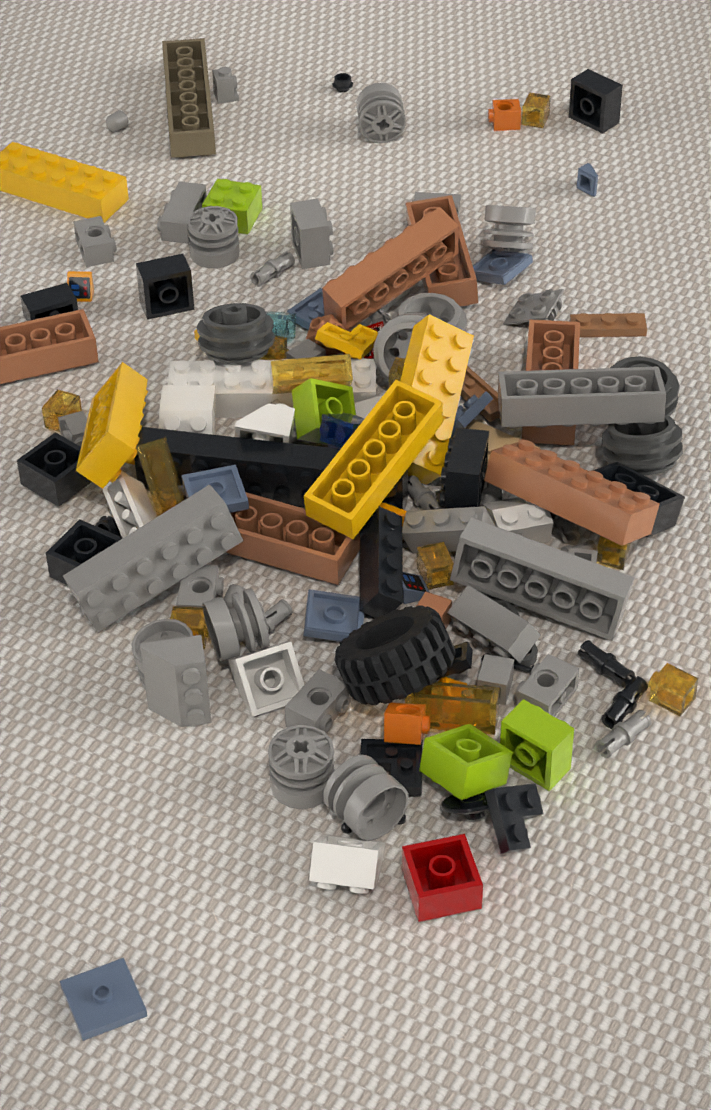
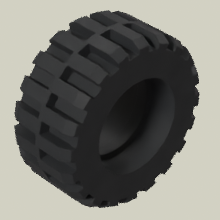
[334,605,455,705]

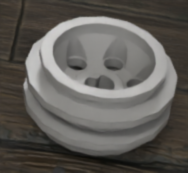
[392,293,467,340]
[374,312,427,385]

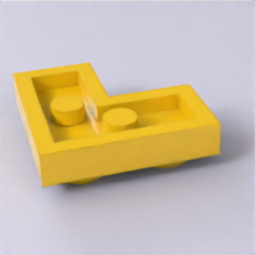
[315,322,378,360]

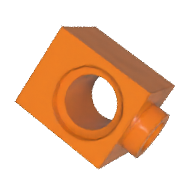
[488,99,521,131]
[384,702,430,745]

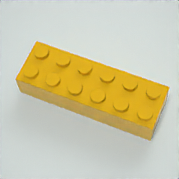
[0,142,129,223]
[400,315,474,485]
[76,362,148,489]
[304,380,443,539]

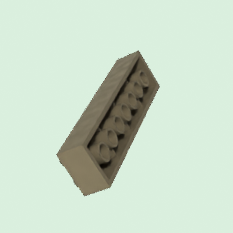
[162,38,216,158]

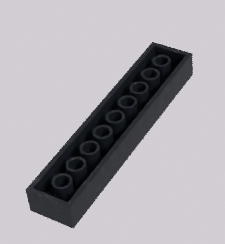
[134,427,408,510]

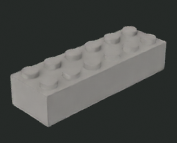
[498,367,666,428]
[63,485,243,632]
[450,517,635,640]

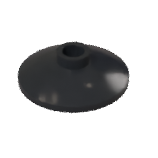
[441,792,489,820]

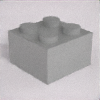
[290,199,333,269]

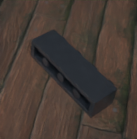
[359,506,403,618]

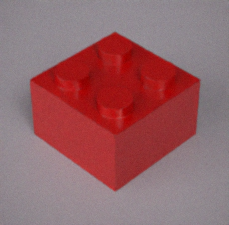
[402,834,483,922]

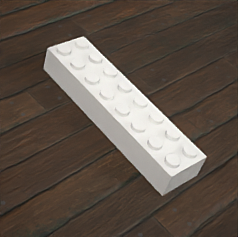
[167,358,376,418]

